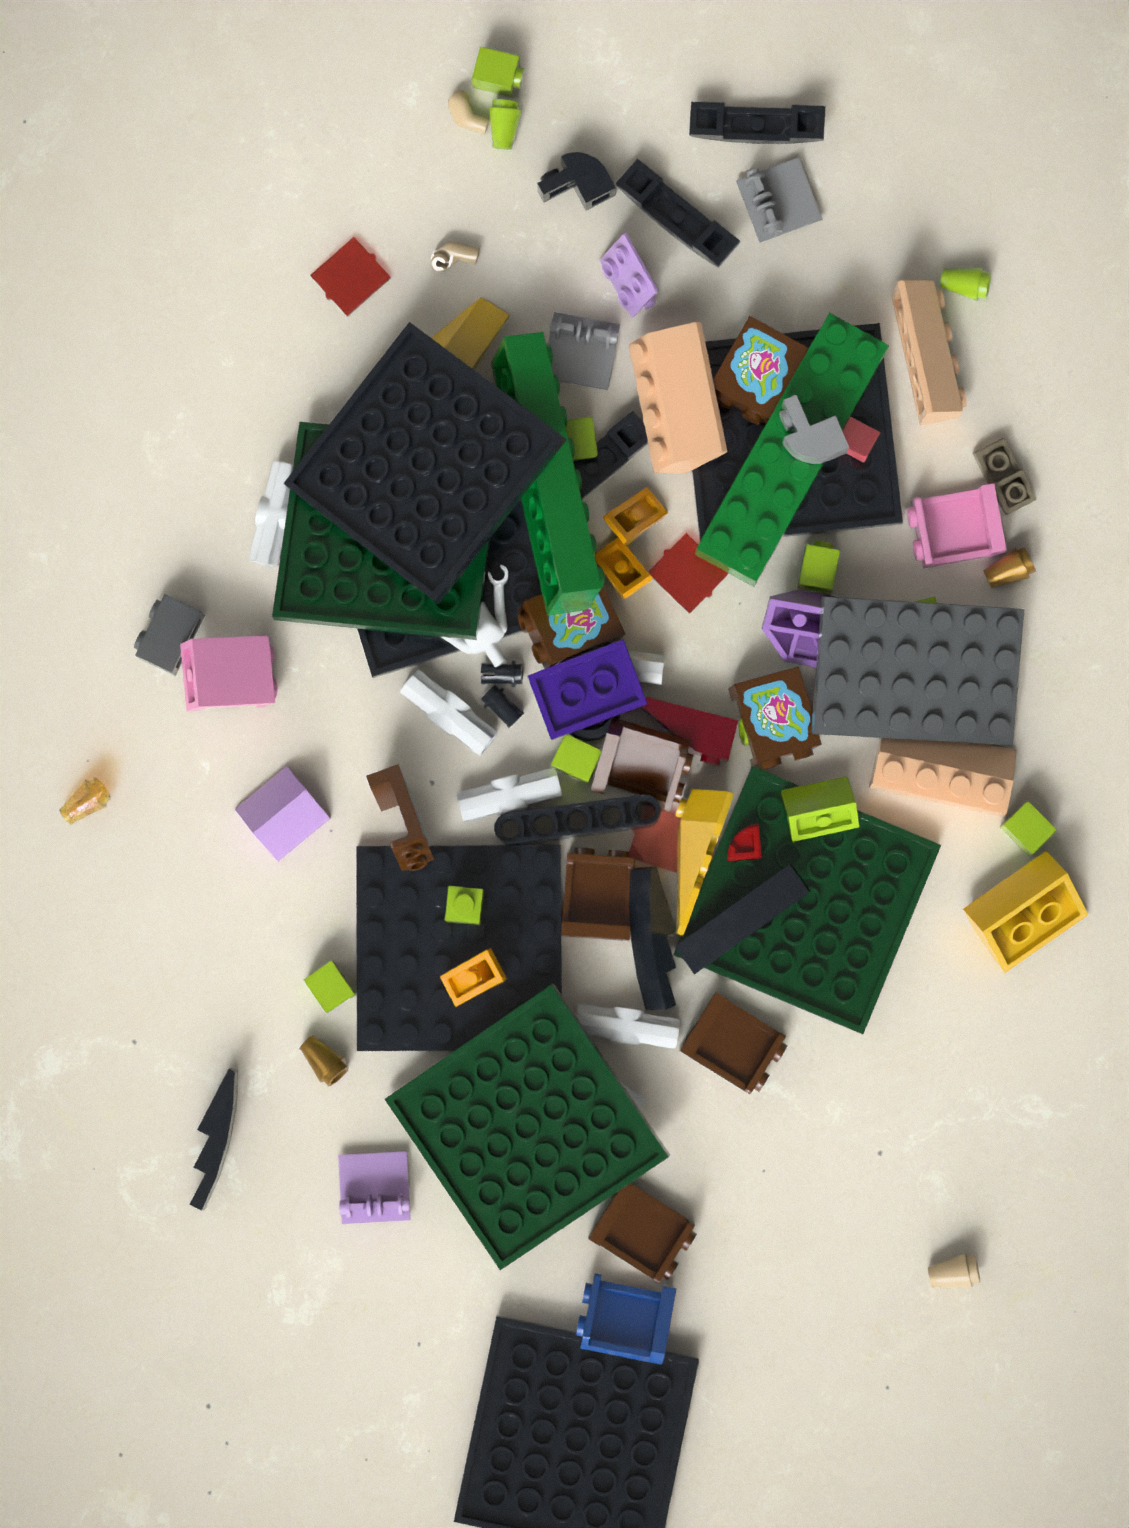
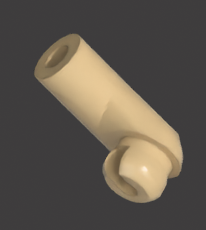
[448,90,490,135]
[430,241,480,272]

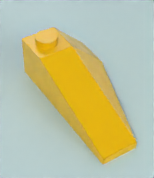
[431,297,510,370]
[675,789,734,936]

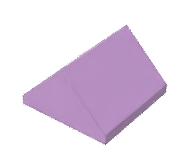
[235,766,331,862]

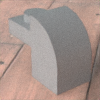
[779,395,849,464]

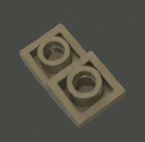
[973,438,1037,515]

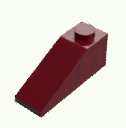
[640,696,739,766]

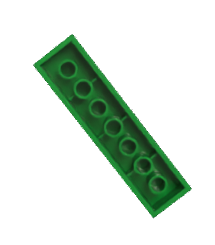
[695,312,889,587]
[491,332,604,616]

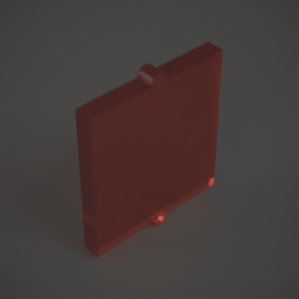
[310,237,391,317]
[648,533,728,614]
[629,804,681,873]

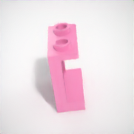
[907,484,1007,569]
[180,636,278,711]

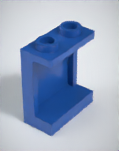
[576,1273,676,1365]

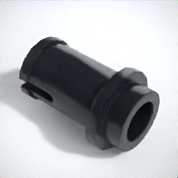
[481,660,523,687]
[481,685,524,728]

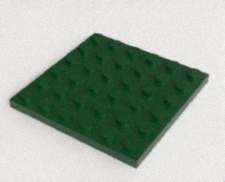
[272,422,490,640]
[673,766,941,1035]
[384,983,670,1270]

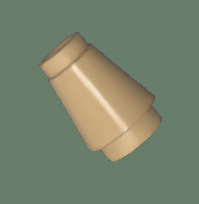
[928,1253,980,1287]

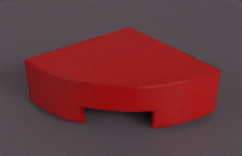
[727,824,762,861]

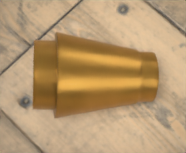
[983,547,1036,588]
[299,1035,349,1086]

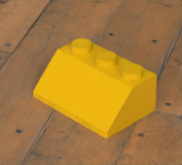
[963,850,1088,973]

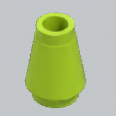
[489,99,522,150]
[940,268,991,301]

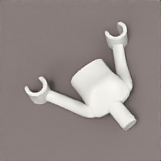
[441,565,509,668]

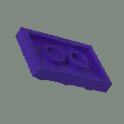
[527,639,648,740]

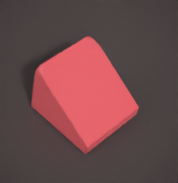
[842,417,880,463]

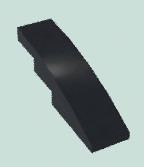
[675,863,811,975]
[629,866,676,1010]
[189,1068,238,1211]

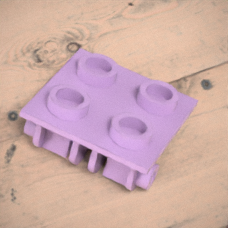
[599,232,659,318]
[338,1151,411,1224]

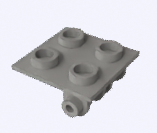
[736,157,823,243]
[548,312,620,390]

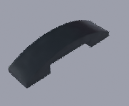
[689,102,826,144]
[616,158,740,268]
[573,411,648,499]

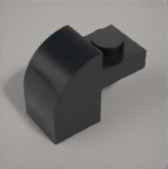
[537,152,616,211]

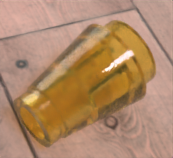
[59,777,111,825]

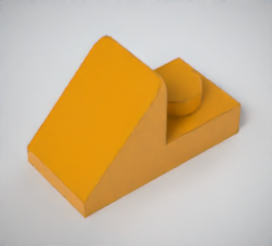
[603,487,668,547]
[594,538,653,600]
[440,948,507,1007]

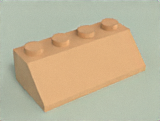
[891,280,967,426]
[629,322,727,473]
[869,738,1017,817]

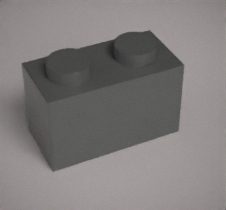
[134,594,205,676]

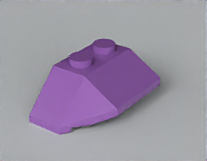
[762,590,835,667]

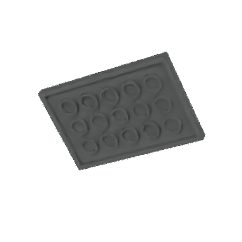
[811,596,1024,745]

